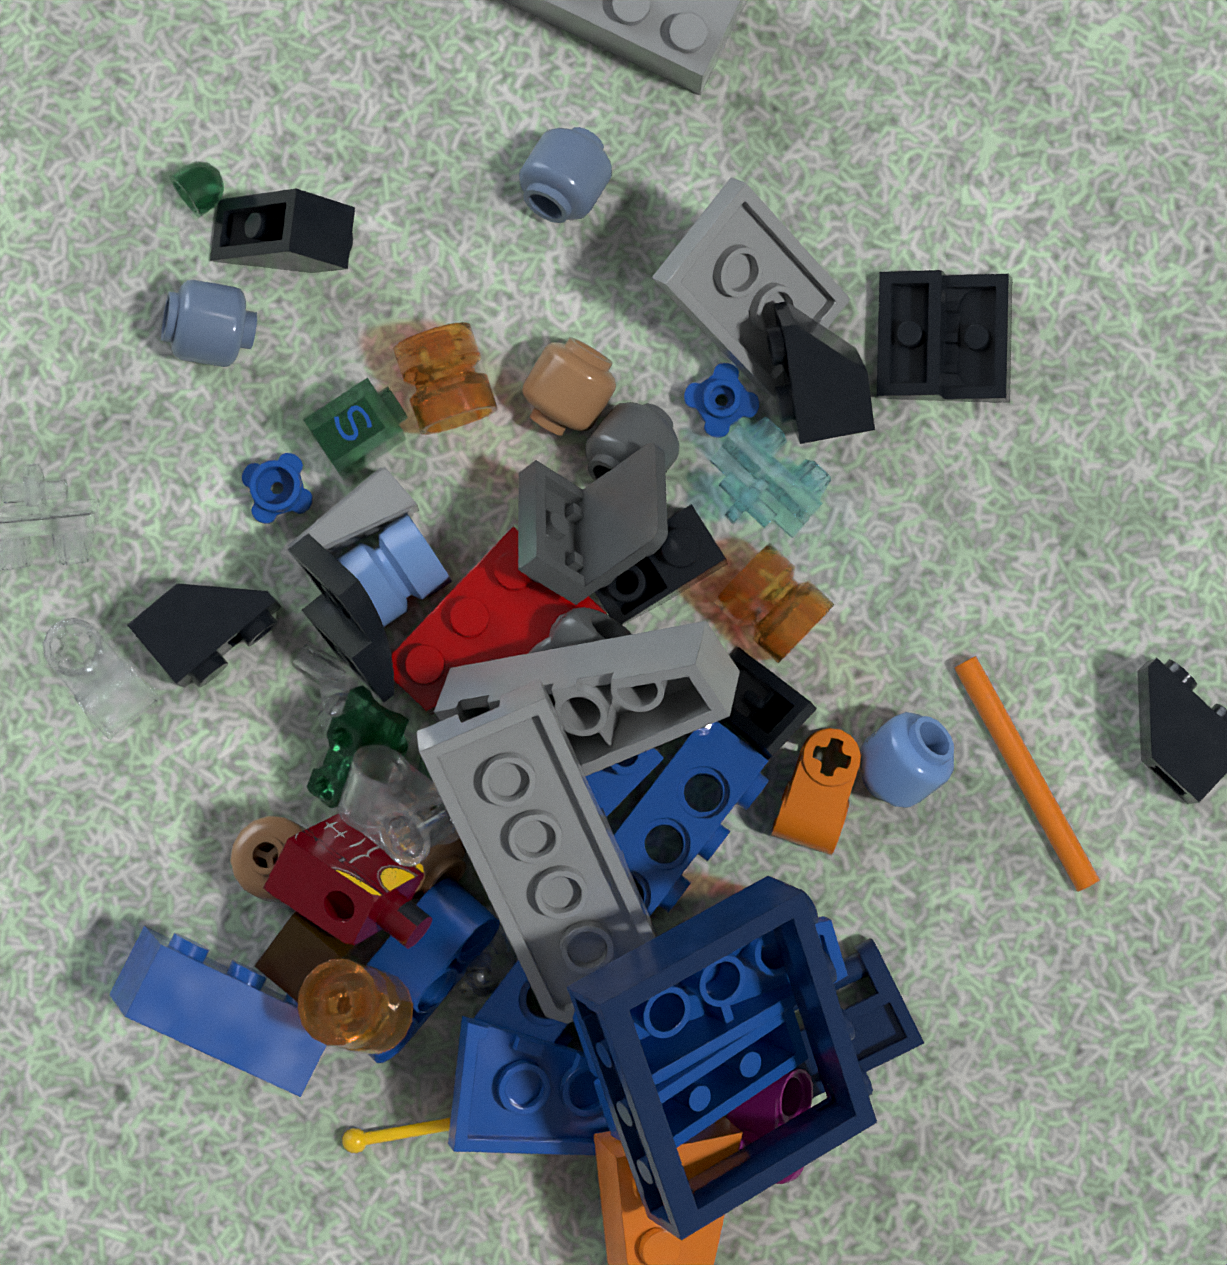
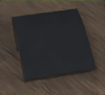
[876,270,1013,403]
[288,533,394,703]

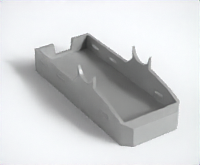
[417,679,658,1024]

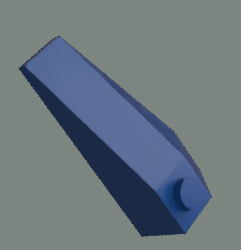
[572,916,848,1086]

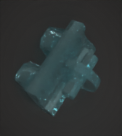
[710,417,831,538]

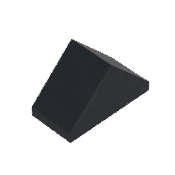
[724,647,817,760]

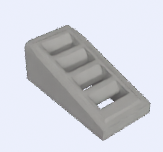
[287,467,419,561]

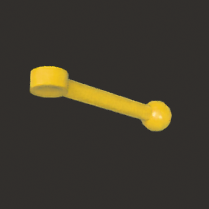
[342,1117,451,1154]

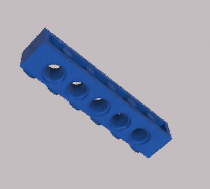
[473,721,769,1047]

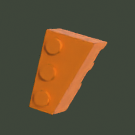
[594,1116,743,1265]

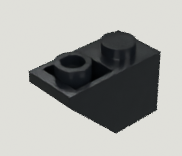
[766,301,875,444]
[595,504,728,625]
[127,583,282,688]
[1137,657,1227,804]

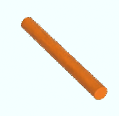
[954,656,1100,892]

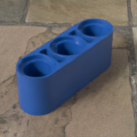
[331,878,500,1063]

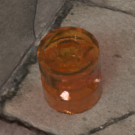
[393,322,498,435]
[713,543,835,664]
[297,959,413,1054]

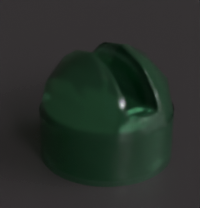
[169,161,224,218]

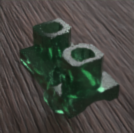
[307,685,409,814]

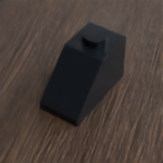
[210,188,355,273]

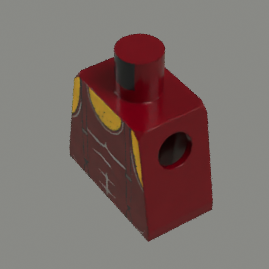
[263,804,432,949]

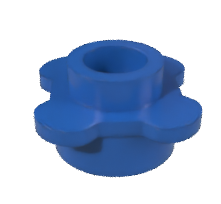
[684,363,759,438]
[242,453,313,524]

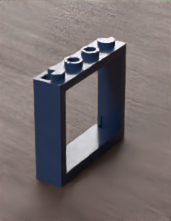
[567,876,877,1240]

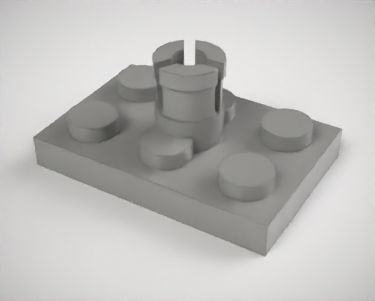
[652,177,850,397]

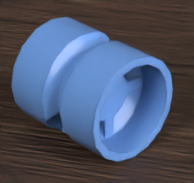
[337,513,452,627]

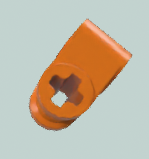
[771,728,861,856]

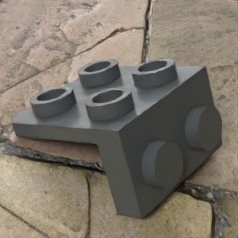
[518,443,668,605]

